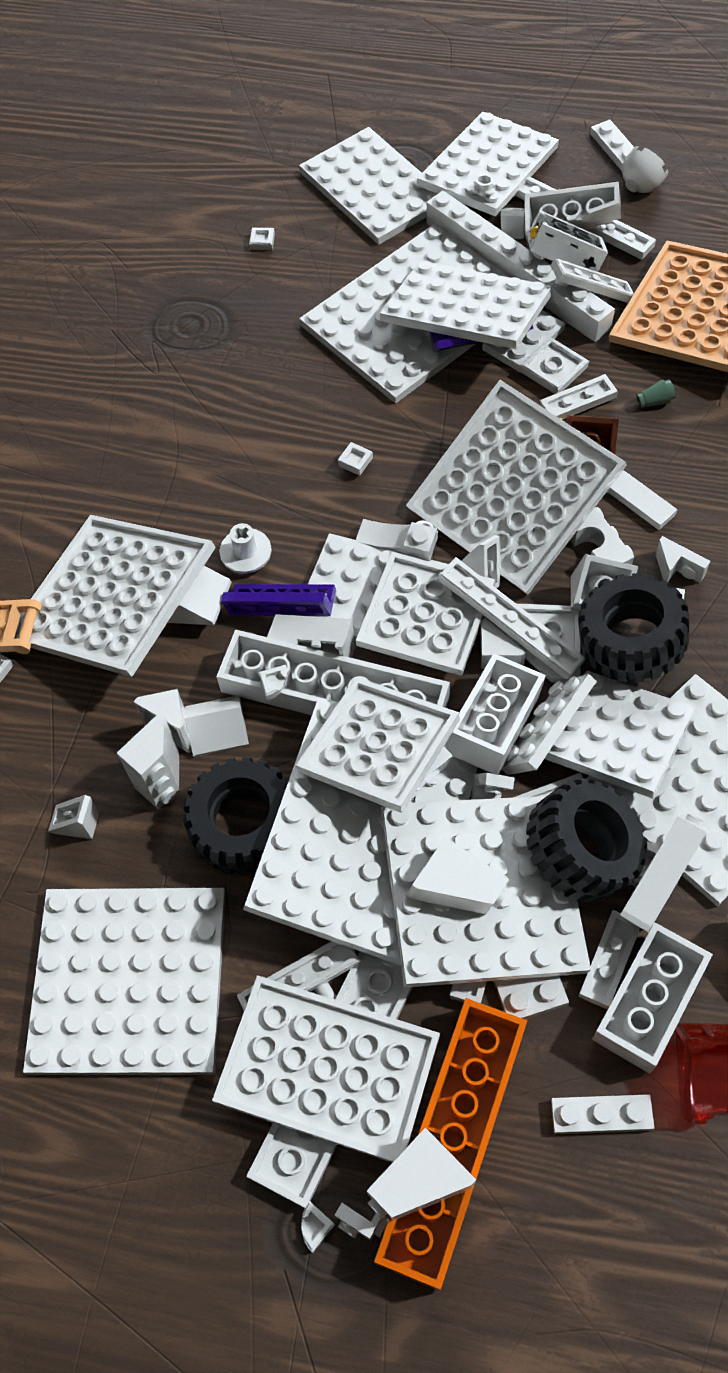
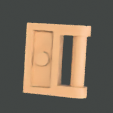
[0,599,42,654]

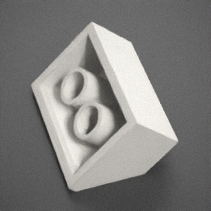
[117,712,180,809]

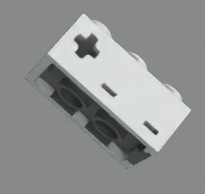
[527,210,608,272]

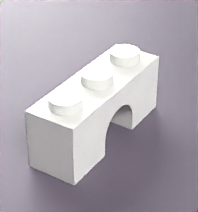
[570,507,634,565]

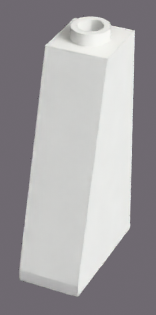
[620,813,708,932]

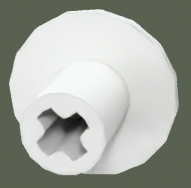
[219,523,272,574]

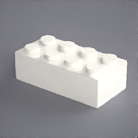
[445,654,546,775]
[592,922,713,1074]

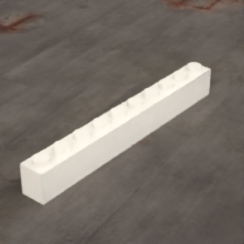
[427,191,615,342]

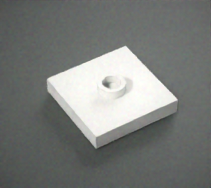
[520,337,589,394]

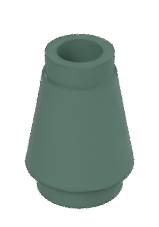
[636,379,676,409]

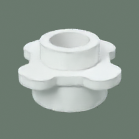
[471,174,496,196]

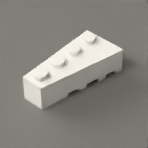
[525,182,621,250]

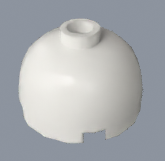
[622,146,668,193]

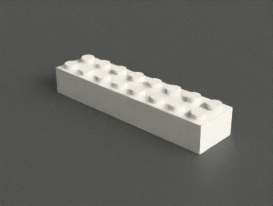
[216,630,450,715]

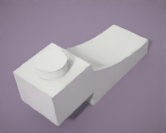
[356,519,438,561]

